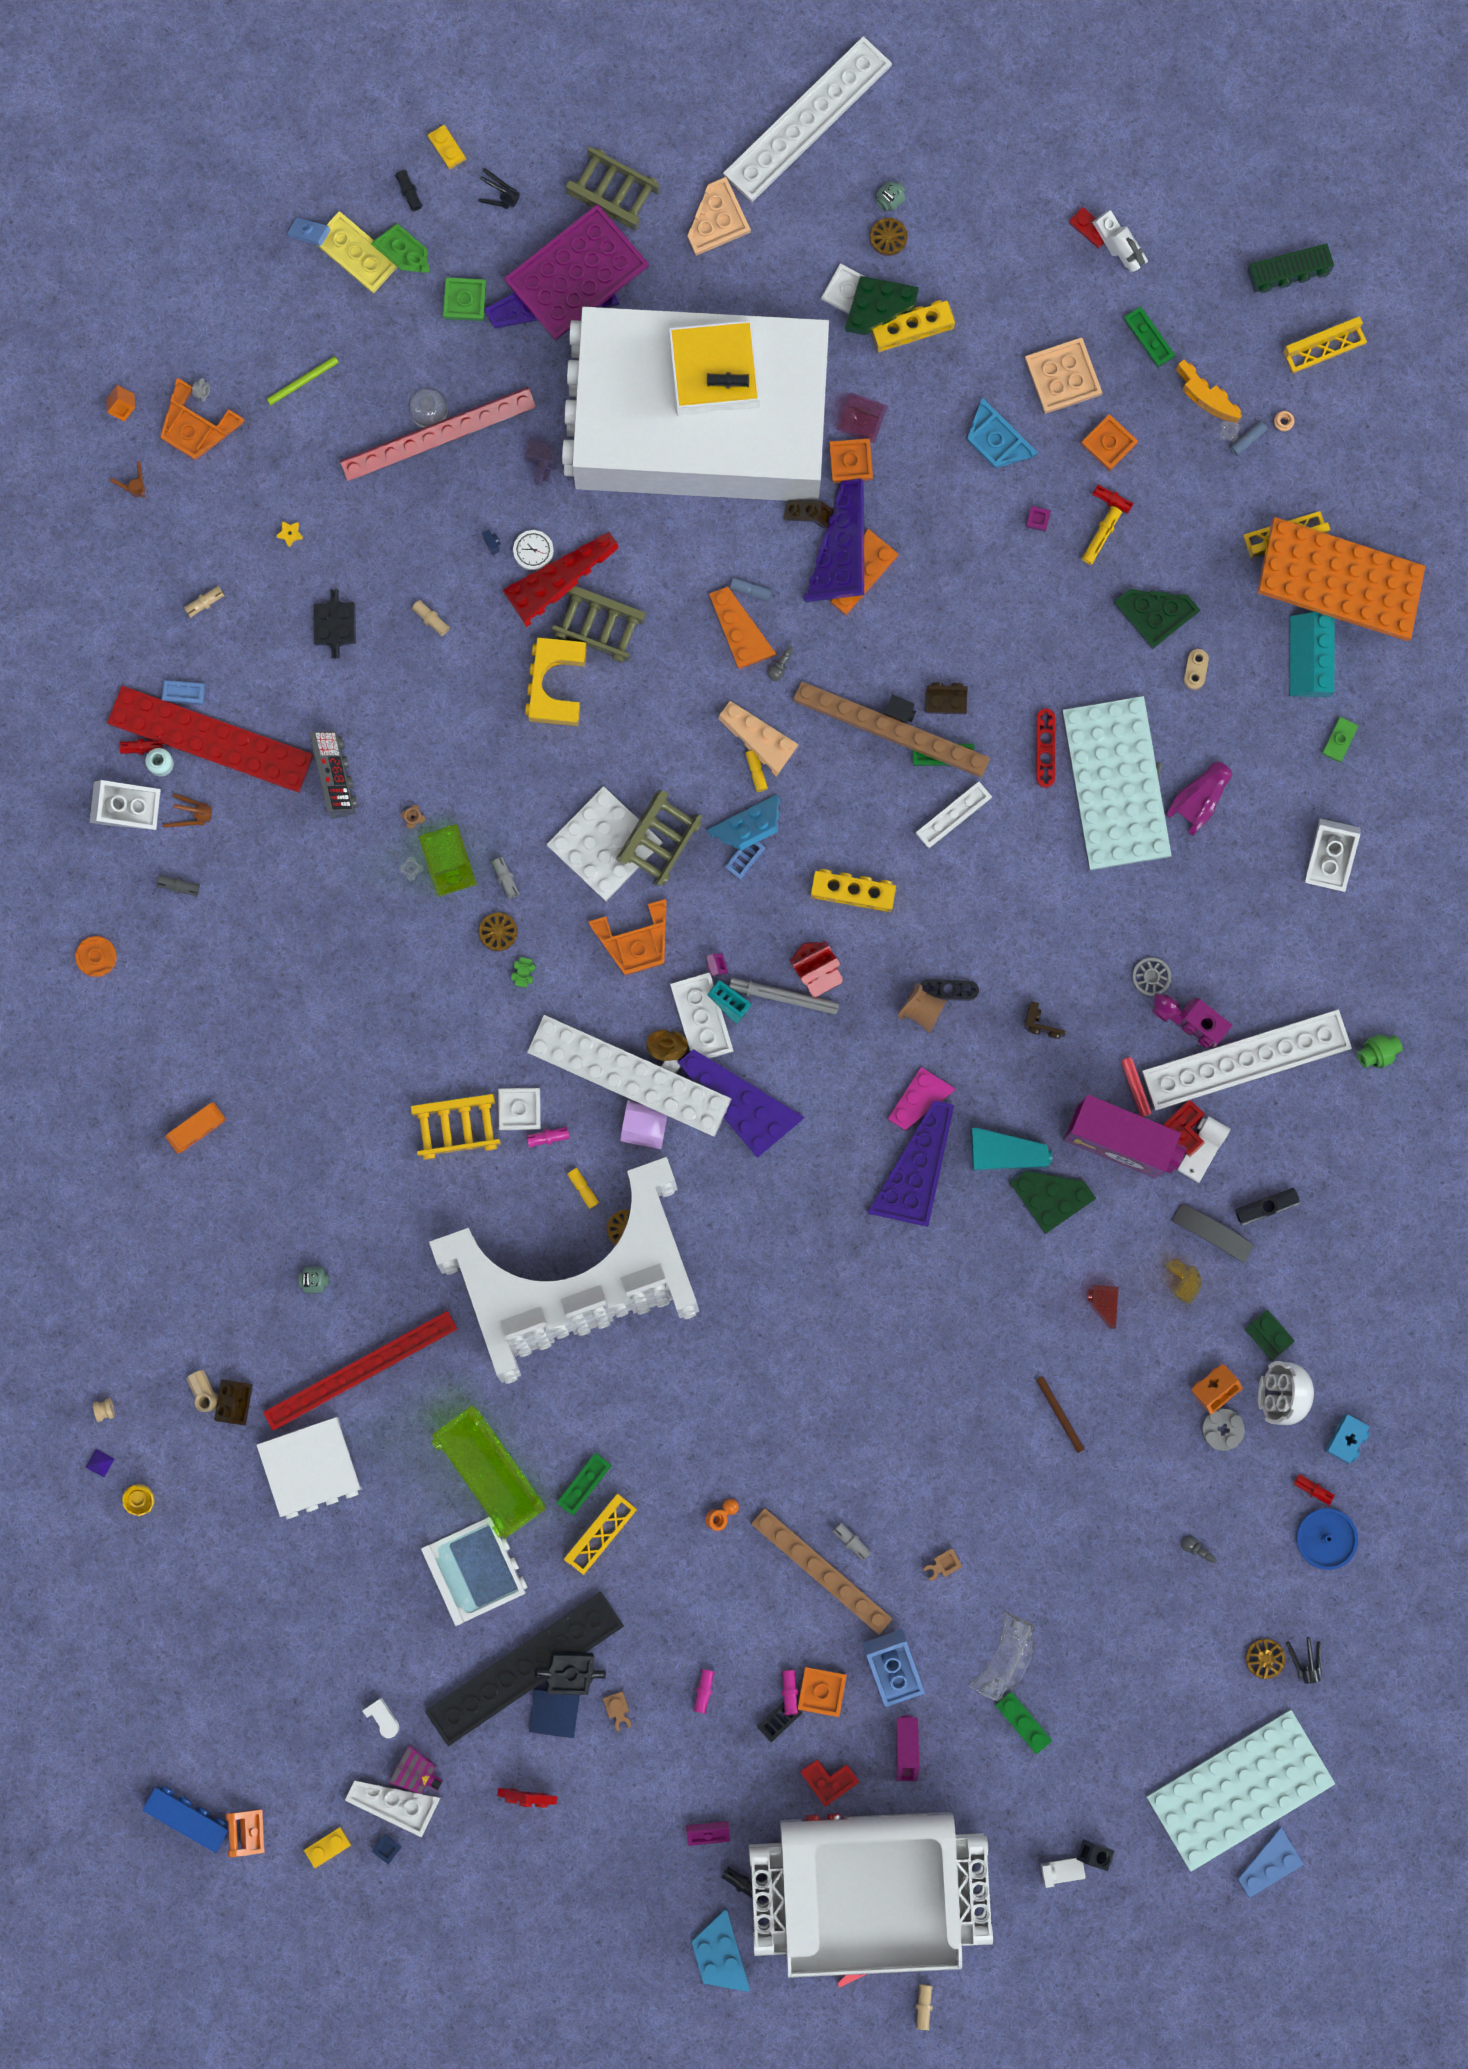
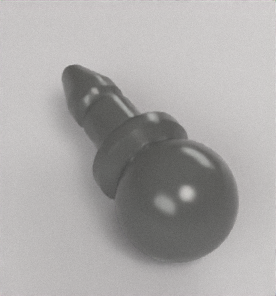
[767,646,793,681]
[1181,1536,1217,1563]

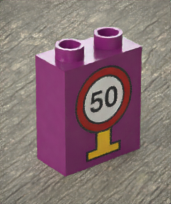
[1063,1094,1187,1179]

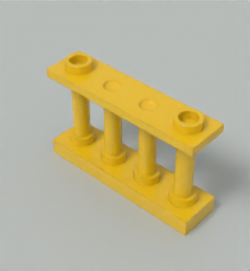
[411,1094,501,1160]

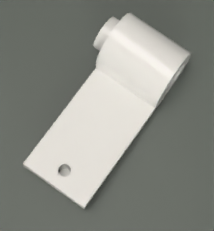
[1177,1116,1230,1183]

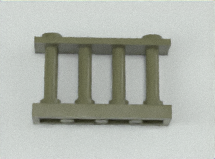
[566,146,660,231]
[552,586,646,663]
[615,790,703,886]

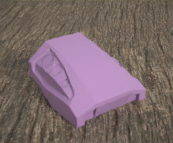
[620,1100,667,1150]

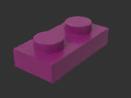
[686,1821,730,1846]

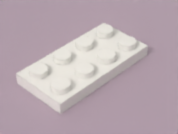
[670,972,733,1059]

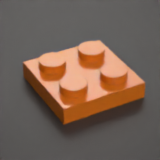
[1081,414,1138,471]
[829,439,873,483]
[797,1667,847,1717]

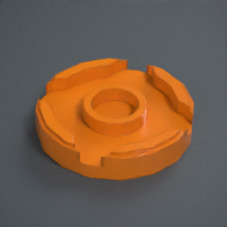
[75,936,117,977]

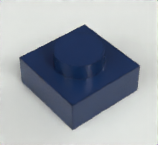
[482,529,501,555]
[372,1834,402,1865]

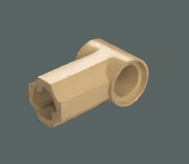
[186,1370,218,1412]

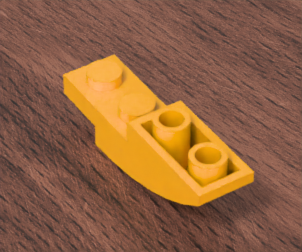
[1176,359,1242,424]

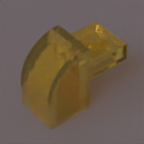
[1164,1259,1201,1305]

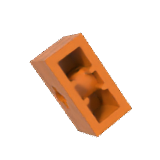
[1191,1364,1243,1415]

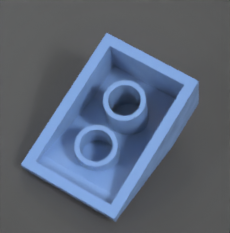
[863,1629,925,1707]

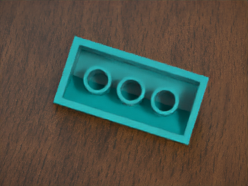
[1290,612,1335,697]

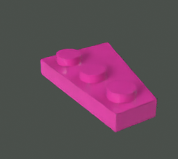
[888,1067,956,1130]

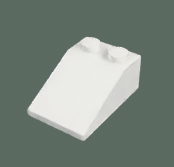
[89,780,160,830]
[1305,819,1360,892]

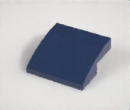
[529,1689,580,1738]

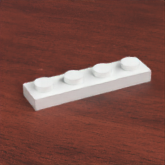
[916,782,992,849]

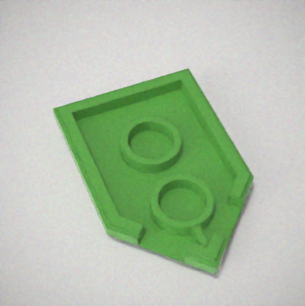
[371,223,429,273]

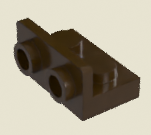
[926,682,968,714]
[214,1379,253,1426]

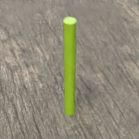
[267,356,339,406]

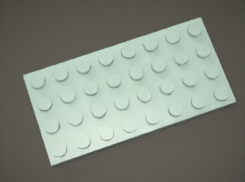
[1063,696,1172,870]
[1146,1710,1335,1872]

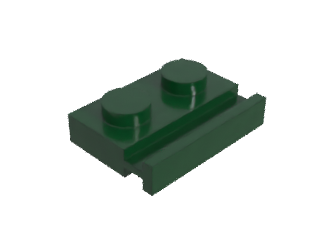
[1244,1309,1295,1361]

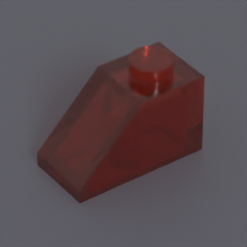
[1087,1285,1119,1330]

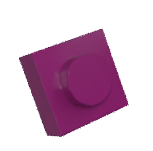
[1026,506,1051,532]
[706,953,728,976]

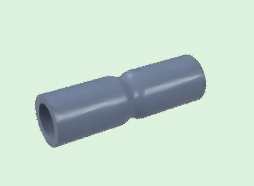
[1230,421,1268,456]
[730,578,772,602]

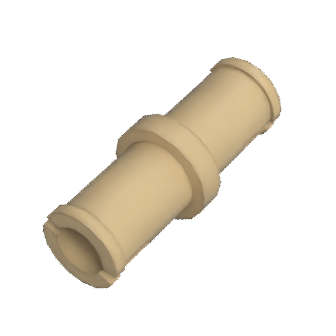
[184,585,225,618]
[412,600,450,637]
[916,1984,933,2030]

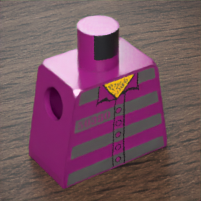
[389,1745,443,1794]

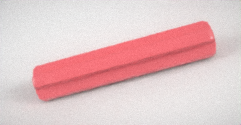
[1121,1057,1151,1117]

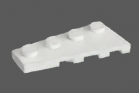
[345,1781,440,1838]

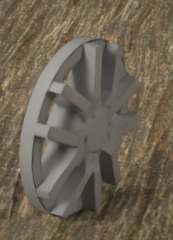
[1132,958,1171,996]

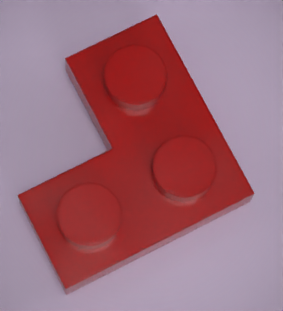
[1163,1100,1205,1157]
[800,1759,859,1807]
[497,1788,558,1808]

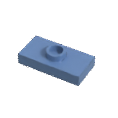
[287,217,331,246]
[162,680,206,705]

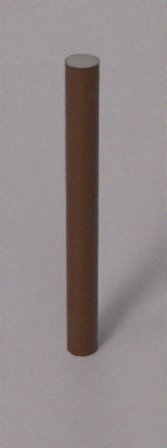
[1036,1376,1085,1453]

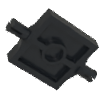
[314,589,356,659]
[534,1652,606,1695]

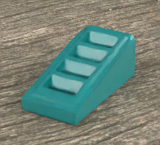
[707,980,752,1024]

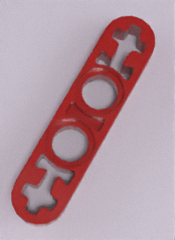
[1036,708,1056,789]

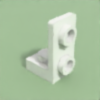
[1040,1858,1085,1888]

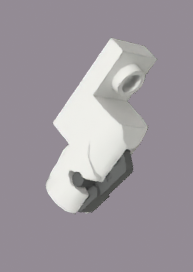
[1093,210,1148,272]

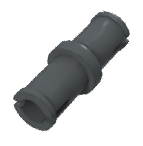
[156,874,200,897]

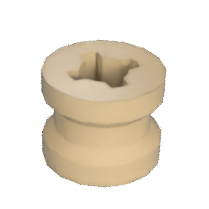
[93,1398,115,1422]

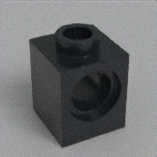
[884,694,916,724]
[1076,1839,1114,1871]

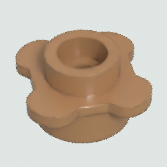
[401,805,425,829]

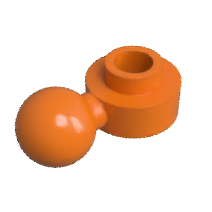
[705,1498,739,1531]

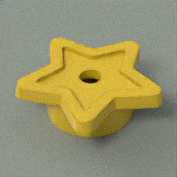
[277,522,303,547]

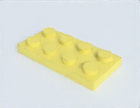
[316,211,398,294]

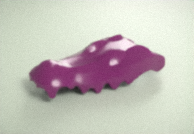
[1165,762,1232,836]

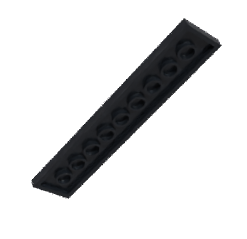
[425,1591,624,1747]

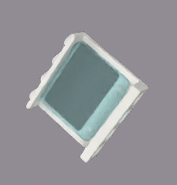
[421,1516,528,1626]

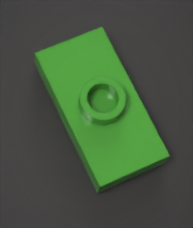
[1322,717,1358,763]

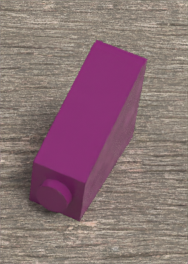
[896,1715,920,1781]

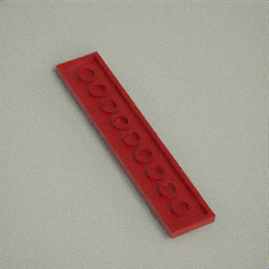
[107,686,314,793]

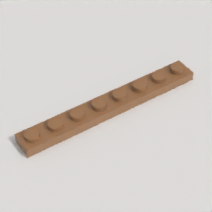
[751,1508,892,1635]

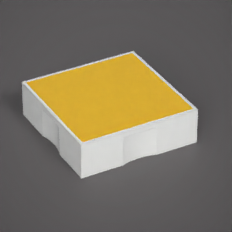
[669,320,760,416]

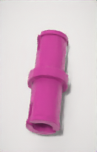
[526,1126,570,1148]
[693,1669,715,1714]
[781,1670,798,1715]

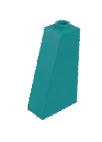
[971,1128,1052,1171]

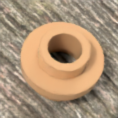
[1274,411,1294,431]

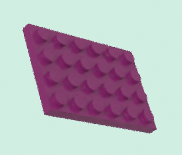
[504,204,649,341]

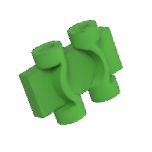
[511,957,536,988]

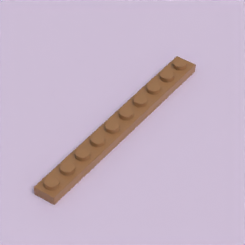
[793,682,990,778]

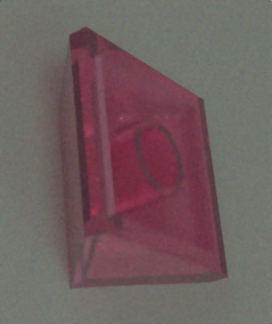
[837,393,889,444]

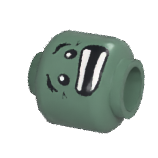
[876,181,906,211]
[299,1266,329,1294]

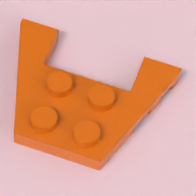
[160,378,245,461]
[588,899,667,976]

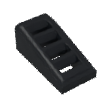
[757,1701,802,1743]

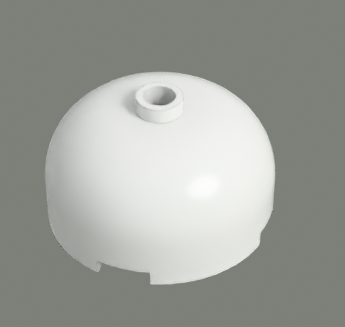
[1258,1361,1314,1425]

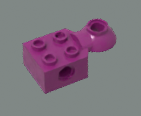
[1152,993,1233,1049]

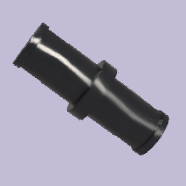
[395,170,423,211]
[707,372,749,389]
[721,1866,761,1901]

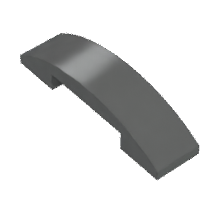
[1172,1204,1254,1264]

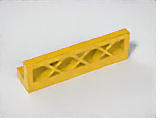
[1283,316,1367,373]
[1243,511,1330,558]
[564,1494,637,1575]

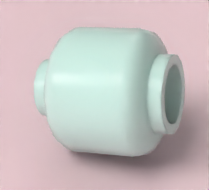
[145,748,174,777]

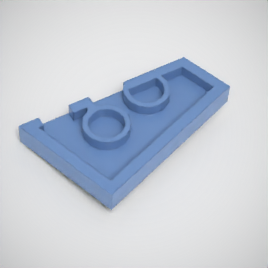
[1237,1827,1304,1898]

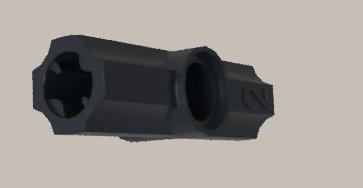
[1235,1187,1300,1226]

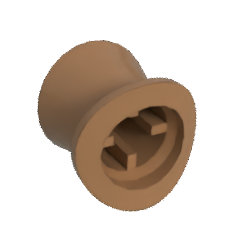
[898,983,947,1033]

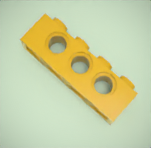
[871,300,955,352]
[810,869,896,912]

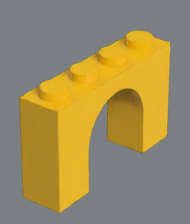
[525,637,587,726]

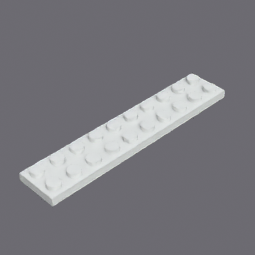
[723,36,892,203]
[1142,1010,1352,1111]
[527,1015,731,1137]

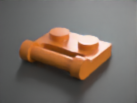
[226,1809,264,1857]

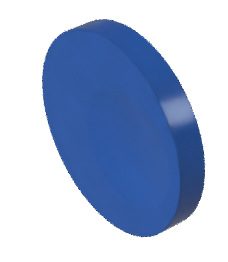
[1296,1508,1358,1570]

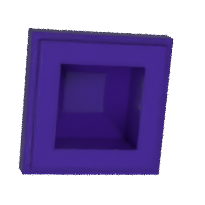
[86,1449,114,1478]

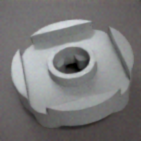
[1202,1409,1245,1451]

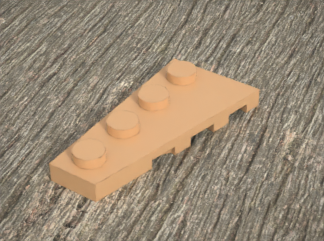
[718,701,799,777]

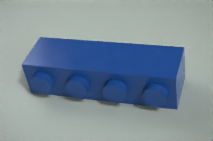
[142,1785,229,1853]

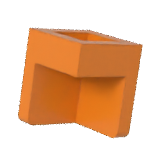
[106,385,135,422]

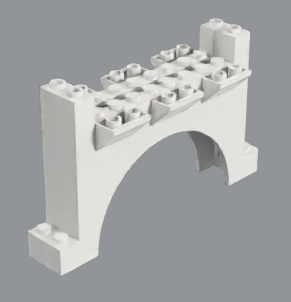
[429,1157,699,1384]

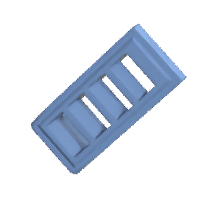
[725,841,767,880]

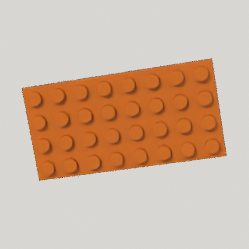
[1257,517,1425,642]

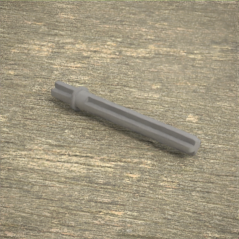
[730,978,839,1014]

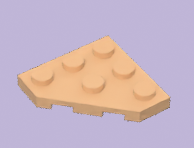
[687,177,751,256]

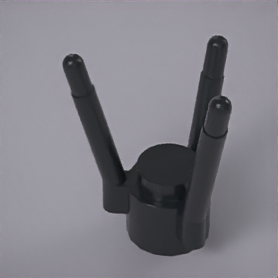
[479,168,520,210]
[1286,1637,1322,1684]

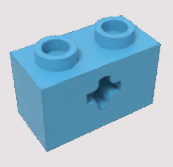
[1325,1414,1370,1464]

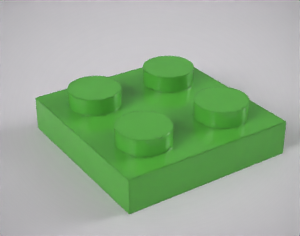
[443,277,487,321]

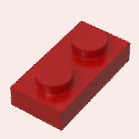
[1069,207,1104,249]

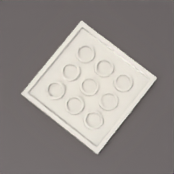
[547,786,663,901]

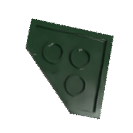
[845,276,919,335]
[1114,589,1200,650]
[1009,1171,1097,1234]

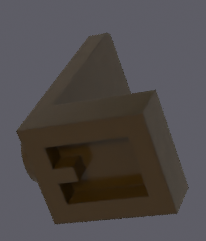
[784,500,834,529]
[1024,1001,1067,1039]

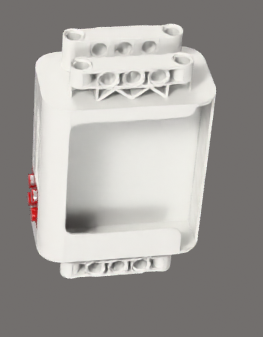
[749,1812,993,1978]

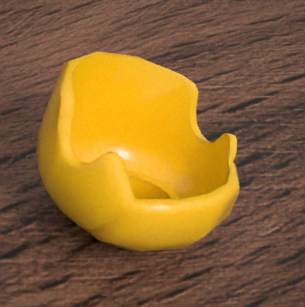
[122,1484,155,1516]

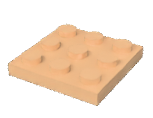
[1025,338,1102,414]

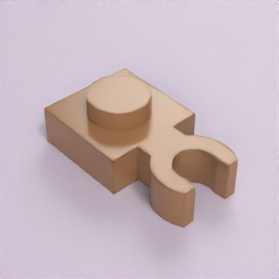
[923,1548,962,1581]
[603,1691,631,1732]

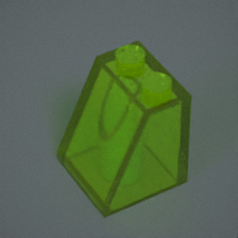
[418,824,477,897]

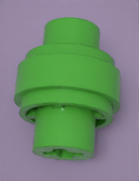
[1357,1034,1403,1069]

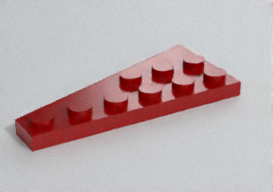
[503,532,619,628]

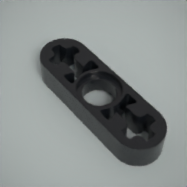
[921,979,979,1001]

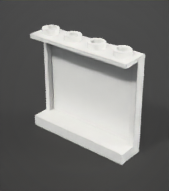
[257,1417,362,1519]

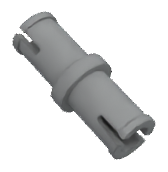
[491,857,520,900]
[832,1522,872,1561]

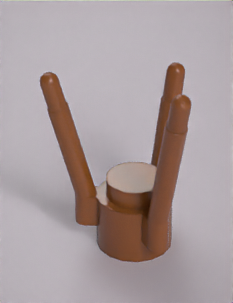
[110,461,146,499]
[163,793,212,828]

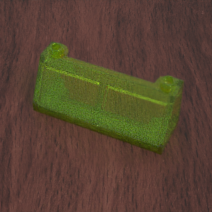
[431,1405,548,1539]

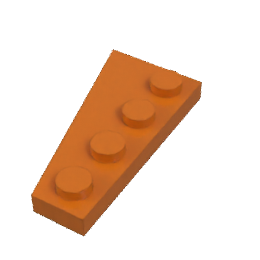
[831,529,899,616]
[709,587,776,670]

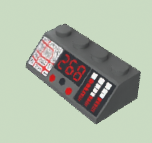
[310,731,358,819]

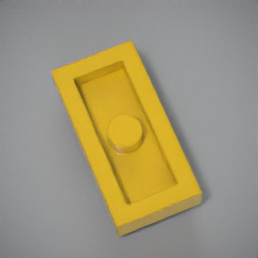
[427,125,466,170]
[304,1827,352,1869]

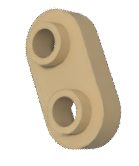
[1184,649,1209,690]

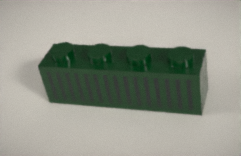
[1247,243,1334,293]

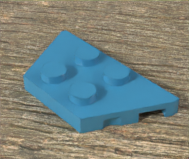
[967,398,1038,469]
[707,794,780,850]
[692,1909,750,1992]

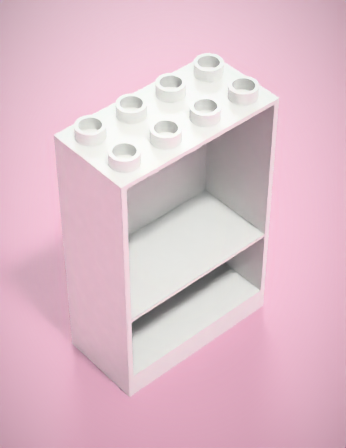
[562,307,829,501]

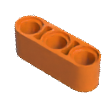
[165,1102,226,1154]

